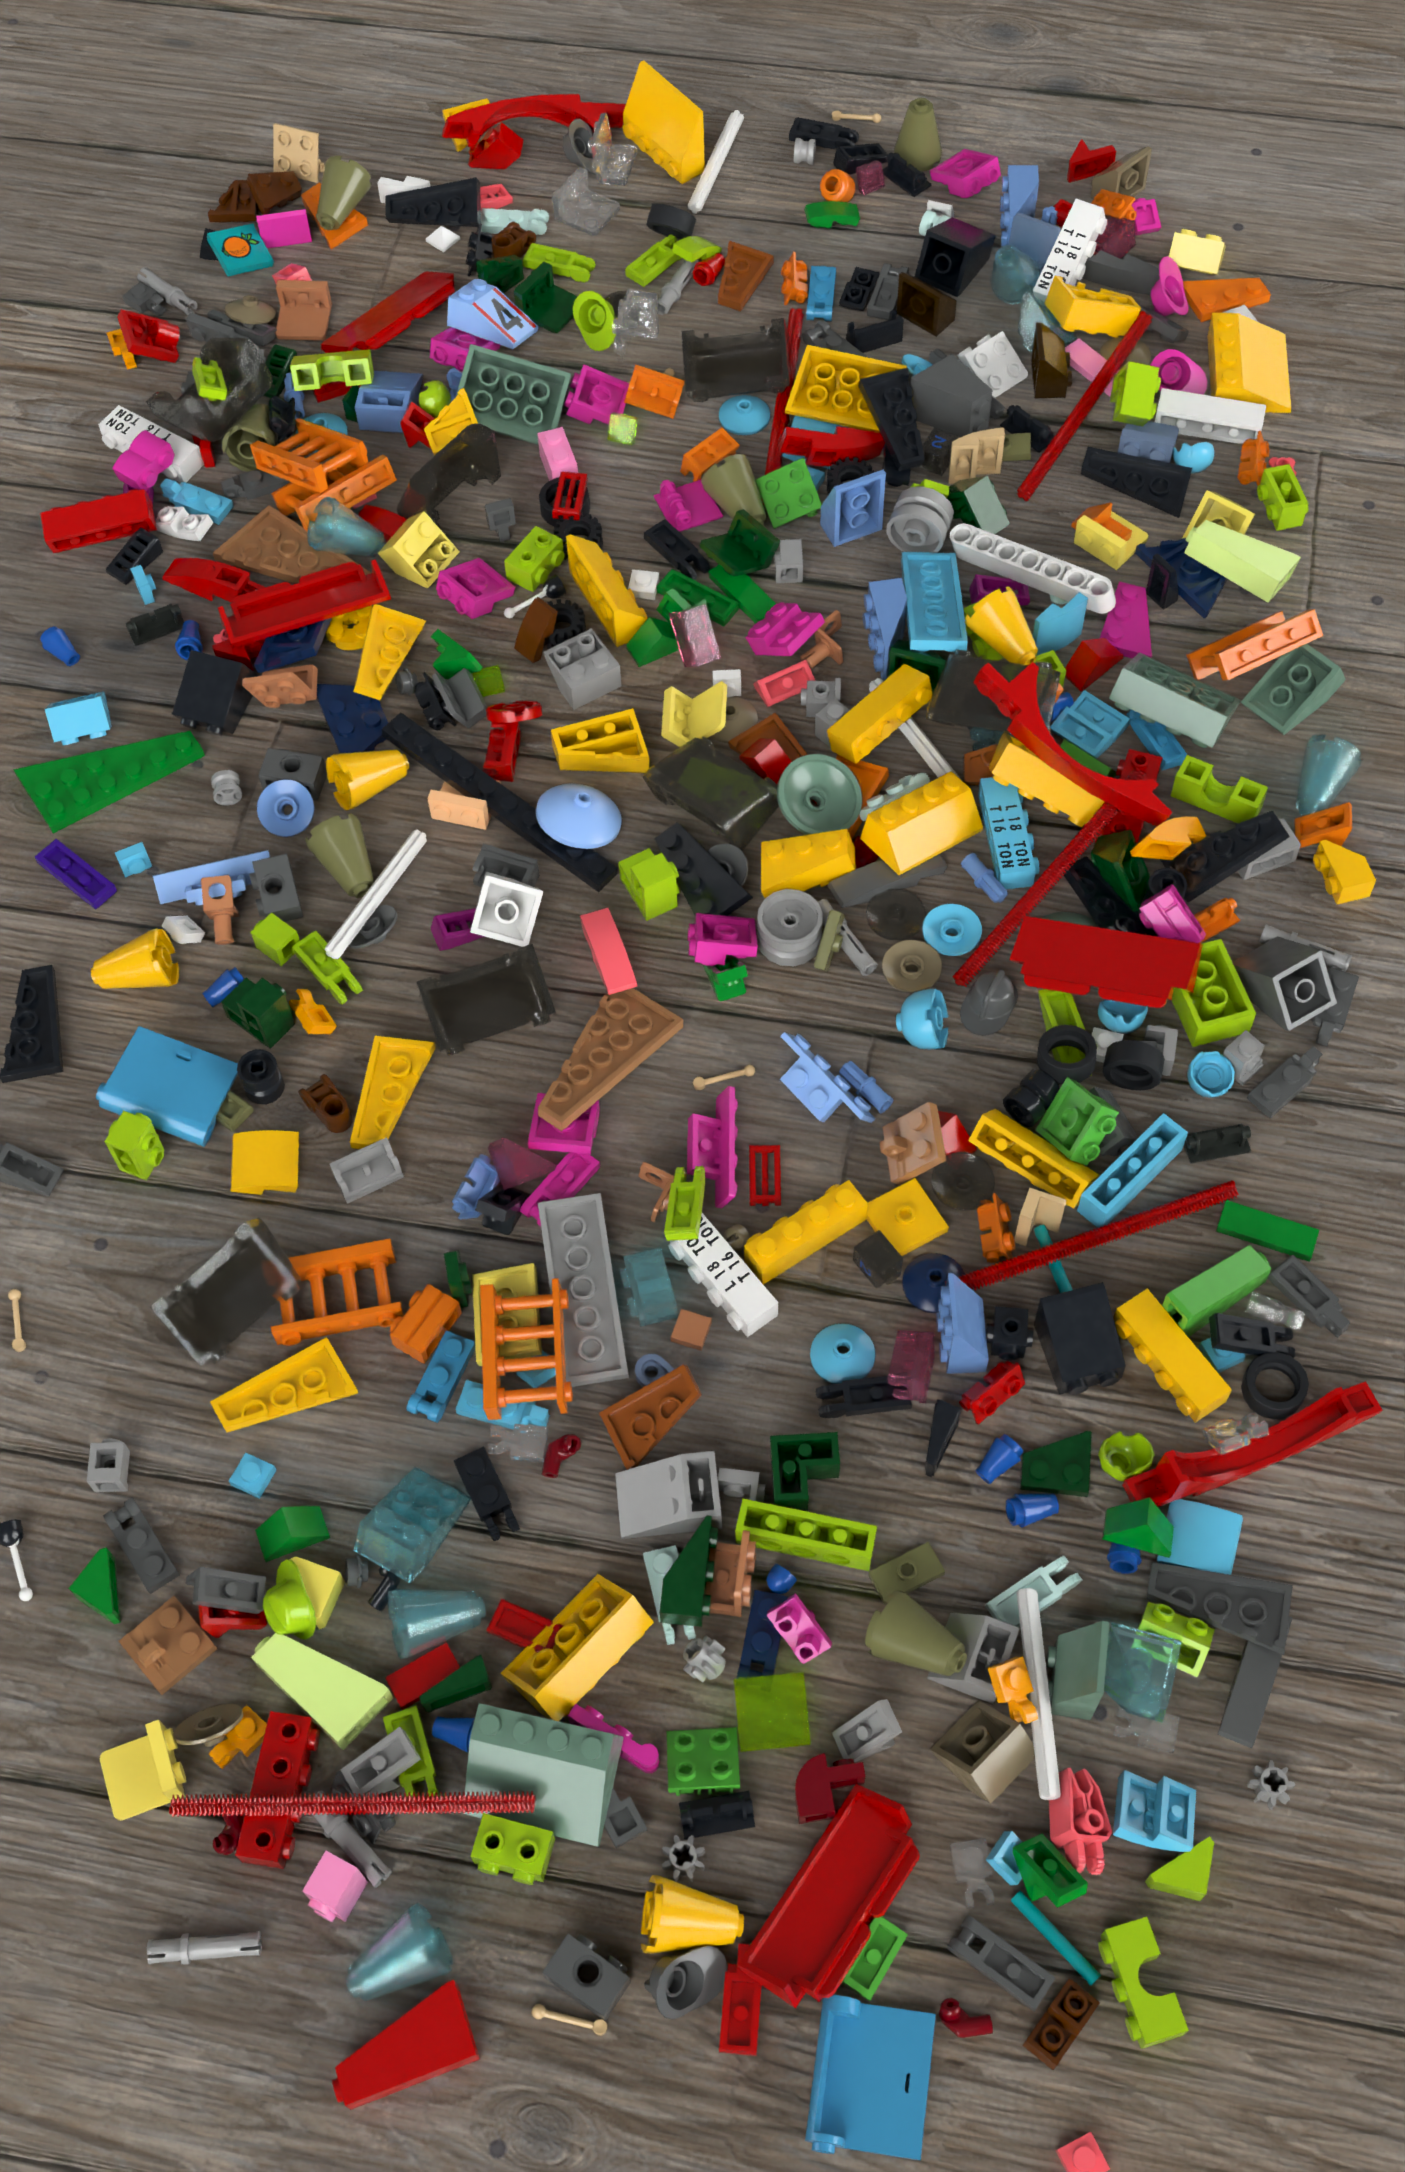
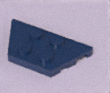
[1135,538,1228,618]
[254,618,332,673]
[317,684,388,753]

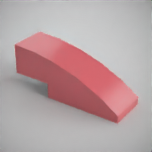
[580,908,637,995]

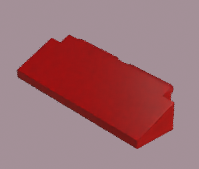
[320,271,455,353]
[218,559,391,648]
[1009,916,1203,1008]
[737,1784,920,2009]

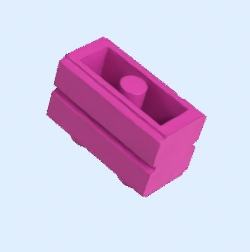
[1139,884,1206,943]

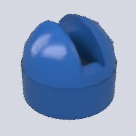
[767,1564,797,1594]

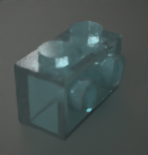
[619,1247,678,1327]

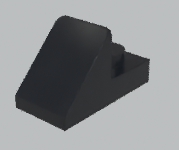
[475,1183,531,1235]

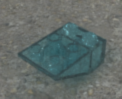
[354,1467,471,1583]

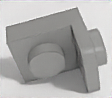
[1143,1025,1178,1076]
[718,1467,766,1503]

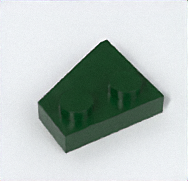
[476,255,524,294]
[444,1250,472,1308]
[1020,1431,1092,1497]

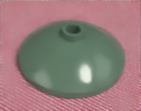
[777,754,862,835]

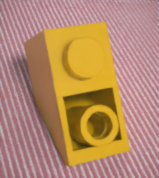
[1313,840,1376,905]

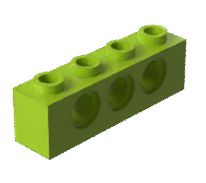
[735,1498,877,1571]

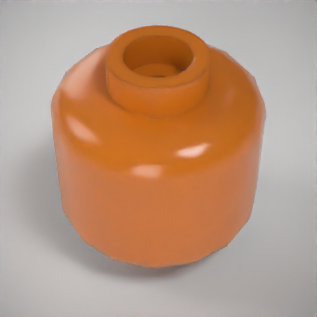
[820,169,855,202]

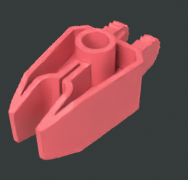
[1049,1768,1113,1875]

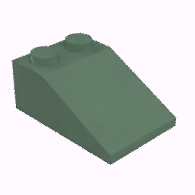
[1241,644,1346,735]
[1046,1621,1109,1720]

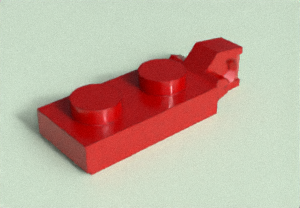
[719,1944,762,2056]

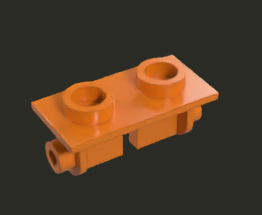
[1091,189,1137,223]
[781,251,808,306]
[1237,431,1270,486]
[1194,898,1240,943]
[977,1193,1016,1263]

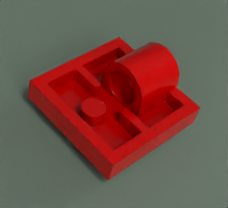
[117,309,180,363]

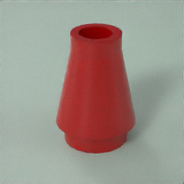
[693,253,725,286]

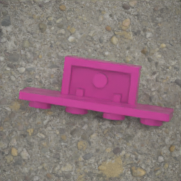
[687,1086,738,1209]

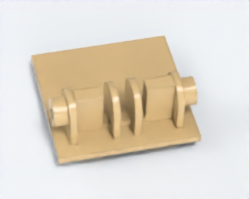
[273,123,325,183]

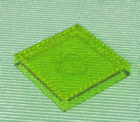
[733,1671,811,1752]

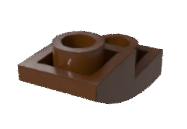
[514,597,558,663]
[1022,1978,1100,2070]

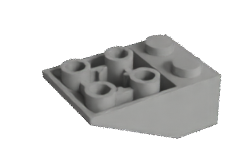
[615,1451,722,1539]

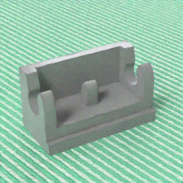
[329,1137,404,1204]

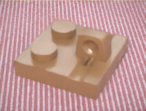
[879,1102,947,1185]
[119,1596,217,1695]

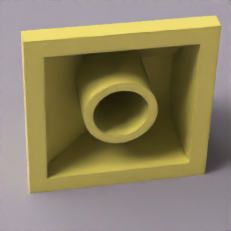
[1182,490,1255,538]

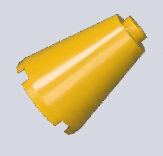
[965,587,1038,668]
[326,749,409,810]
[91,928,179,989]
[641,1875,744,1954]

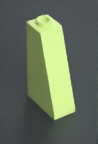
[1184,520,1301,603]
[251,1633,393,1750]

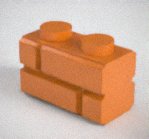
[390,1284,462,1364]

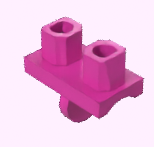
[766,1593,832,1664]

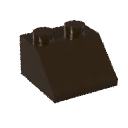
[897,272,957,337]
[1031,322,1072,399]

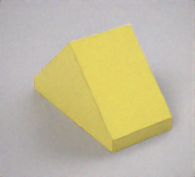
[289,1556,345,1630]

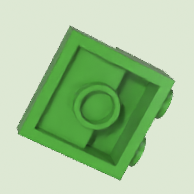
[1036,1077,1119,1166]

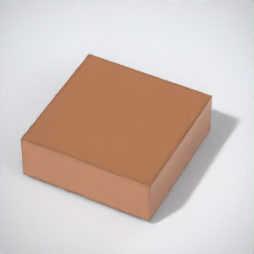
[671,1309,712,1351]

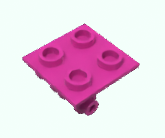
[653,479,723,532]

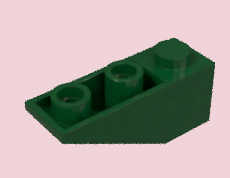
[659,1515,718,1627]

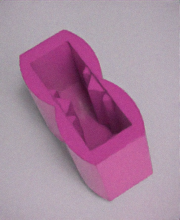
[112,430,175,491]

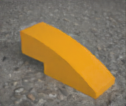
[1130,816,1206,860]

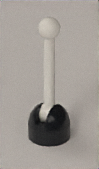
[504,574,566,618]
[0,1519,33,1601]

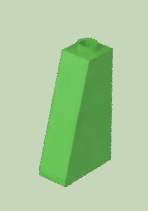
[1162,1245,1272,1337]

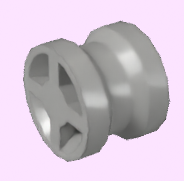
[794,138,816,165]
[211,770,242,806]

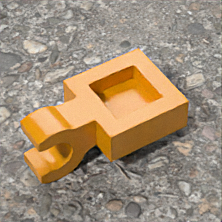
[106,329,137,370]
[289,989,337,1034]
[987,1656,1038,1724]
[209,1705,267,1769]

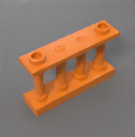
[250,418,369,493]
[271,454,397,532]
[1186,609,1323,681]
[263,1238,404,1346]
[480,1278,573,1420]

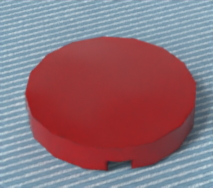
[486,700,542,722]

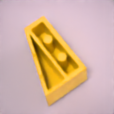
[1044,275,1141,338]
[551,708,649,773]
[761,829,856,898]

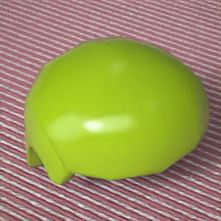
[419,380,451,419]
[1098,1431,1155,1482]

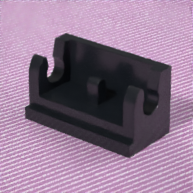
[846,309,904,353]

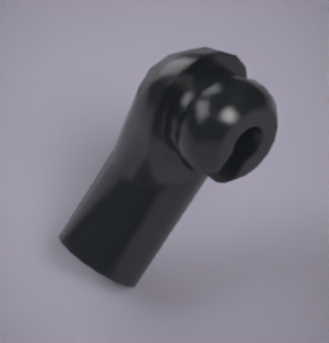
[368,1559,403,1611]

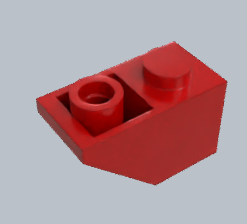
[468,122,524,169]

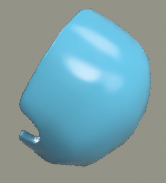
[1173,442,1214,474]
[1098,999,1148,1034]
[1187,1051,1235,1098]

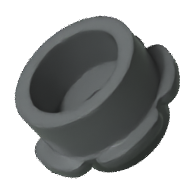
[395,668,418,695]
[345,1554,368,1588]

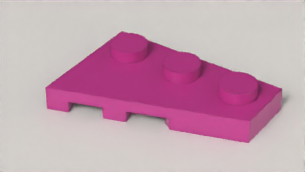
[1100,581,1152,659]

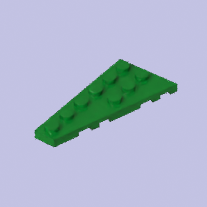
[13,731,205,834]

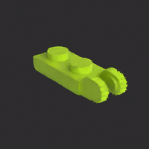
[625,234,682,287]
[522,243,596,283]
[192,357,227,401]
[291,930,363,1005]
[664,1166,705,1241]
[383,1706,440,1814]

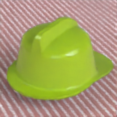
[573,291,616,351]
[263,1559,316,1640]

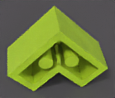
[1110,361,1161,427]
[618,848,680,921]

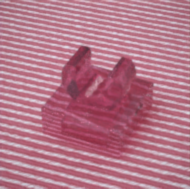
[856,160,885,195]

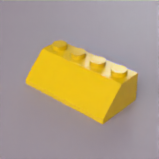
[566,534,648,647]
[989,732,1105,828]
[860,771,983,875]
[501,1574,654,1721]

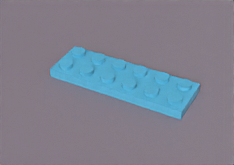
[901,552,968,652]

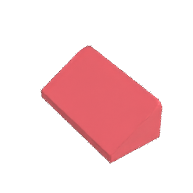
[753,660,816,707]

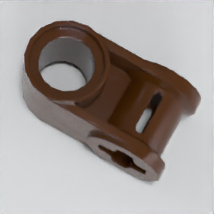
[492,221,536,258]
[298,1074,352,1133]

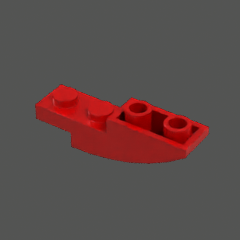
[779,426,885,466]
[162,558,265,603]

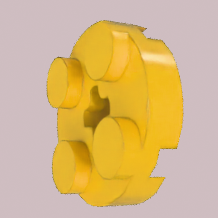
[326,605,372,650]

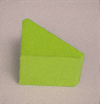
[1145,1836,1214,1901]

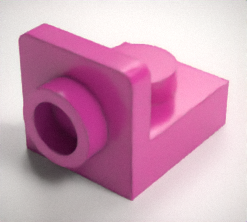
[1132,198,1161,236]

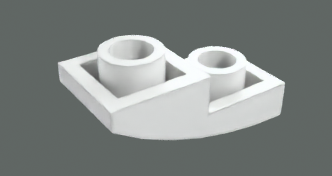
[377,176,430,203]
[155,506,213,541]

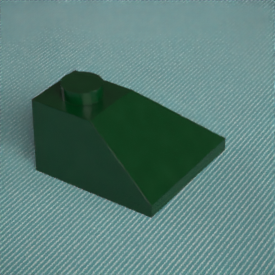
[889,639,946,695]
[1091,829,1150,911]

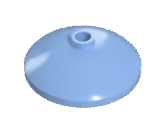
[536,783,622,849]

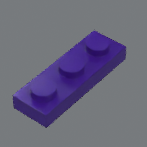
[35,839,117,910]

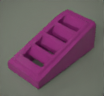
[969,574,1030,606]
[431,908,485,951]

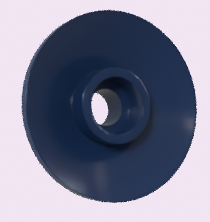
[902,1253,966,1313]

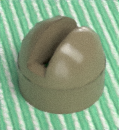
[722,1224,750,1252]

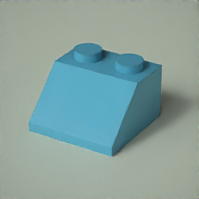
[45,691,112,745]

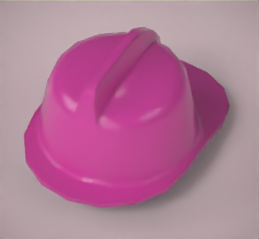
[1150,256,1188,317]
[1150,349,1207,395]

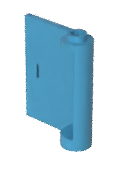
[96,1026,238,1147]
[805,1995,936,2161]

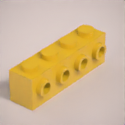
[827,664,933,764]
[968,1109,1100,1209]
[744,1180,868,1285]
[1113,1288,1232,1423]

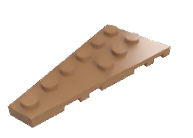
[213,505,371,584]
[538,988,683,1131]

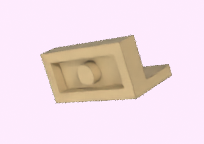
[1014,1188,1066,1246]

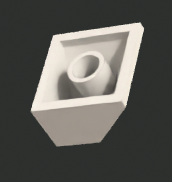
[470,872,543,948]

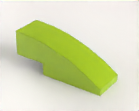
[1038,989,1092,1076]

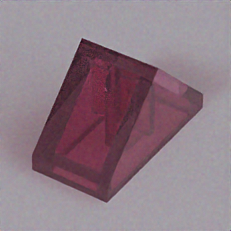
[488,1138,557,1190]

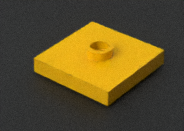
[866,1178,949,1260]

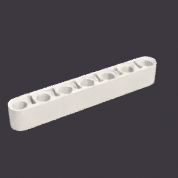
[950,523,1116,614]

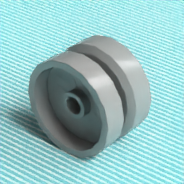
[886,486,954,553]
[757,889,823,967]

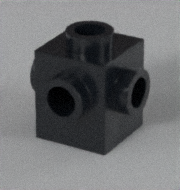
[986,1306,1034,1360]

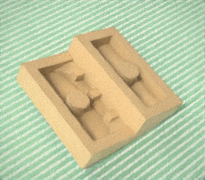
[948,428,1005,484]

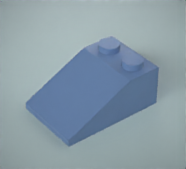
[820,469,886,547]

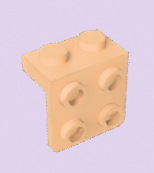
[427,780,501,830]

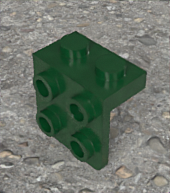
[514,261,578,333]
[699,509,780,576]

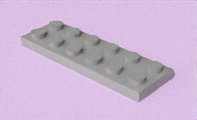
[538,1193,629,1387]

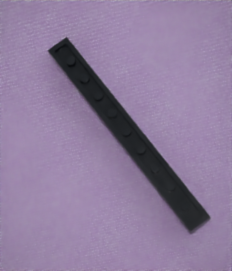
[381,712,618,892]

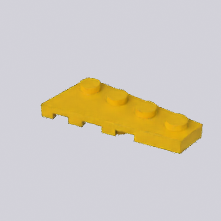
[353,604,426,700]
[350,1036,436,1149]
[210,1337,358,1433]

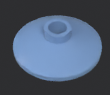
[257,779,315,837]

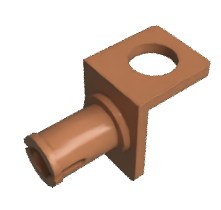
[800,610,843,670]
[201,875,239,945]
[639,1162,674,1223]

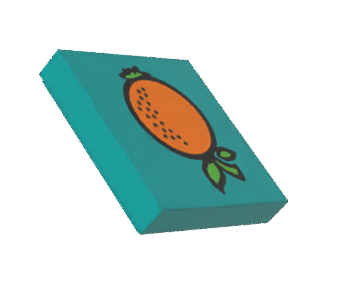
[207,223,274,277]

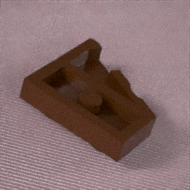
[247,171,302,215]
[208,180,258,222]

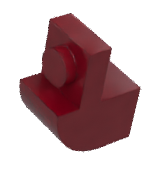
[795,1753,866,1824]

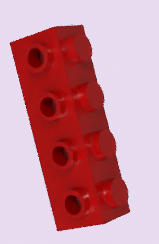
[40,489,157,553]
[1095,749,1163,843]
[235,1711,320,1869]

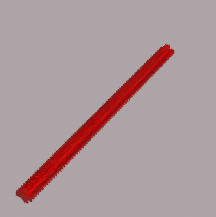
[761,308,804,506]
[1017,311,1152,501]
[953,768,1147,987]
[945,1180,1239,1291]
[169,1791,536,1817]

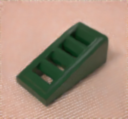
[253,344,297,398]
[419,1655,492,1713]

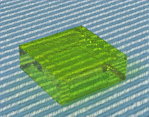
[607,412,638,445]
[472,665,505,697]

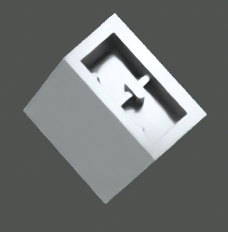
[543,628,622,710]
[927,1613,1020,1705]

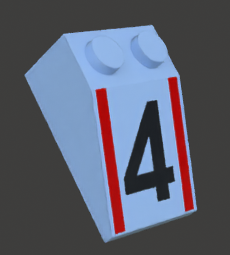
[447,279,538,349]

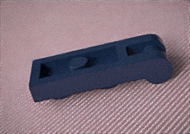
[736,1590,788,1692]

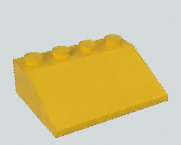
[623,60,705,184]
[1207,313,1291,413]
[785,345,907,433]

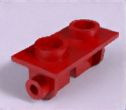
[959,1360,1025,1424]

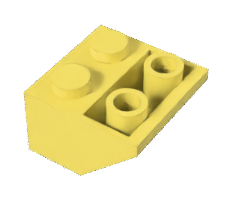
[1169,229,1226,276]
[378,511,460,588]

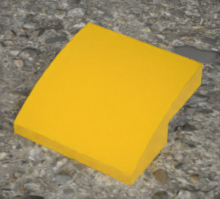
[230,1130,299,1195]

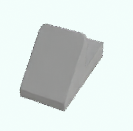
[832,1699,902,1763]
[340,1727,421,1797]

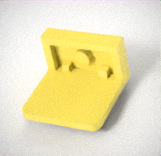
[1074,511,1148,570]
[661,681,727,751]
[100,1720,186,1821]

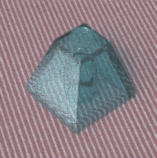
[1018,292,1078,353]
[1104,1622,1181,1723]

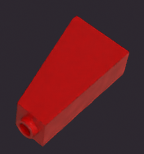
[332,1980,480,2110]

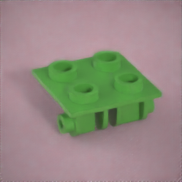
[755,458,822,529]
[666,1727,740,1796]

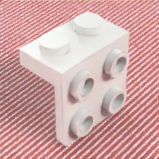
[957,331,1028,398]

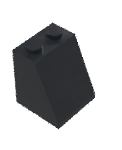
[914,217,996,297]
[172,650,258,736]
[1034,1282,1126,1395]

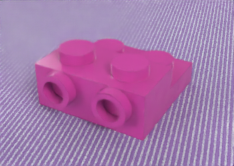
[930,149,1001,198]
[429,327,500,372]
[564,364,629,428]
[436,558,515,619]
[745,602,825,656]
[687,913,758,966]
[528,1093,600,1154]

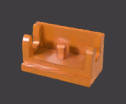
[624,364,685,419]
[680,427,740,482]

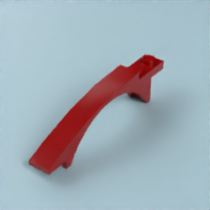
[442,94,626,151]
[973,662,1173,826]
[1122,1381,1383,1507]

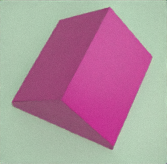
[256,209,312,248]

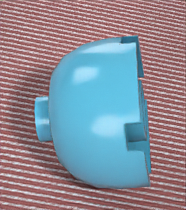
[896,988,948,1050]

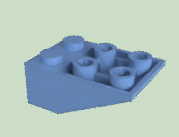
[1000,165,1039,252]
[355,371,423,433]
[863,578,907,681]
[936,1273,989,1374]

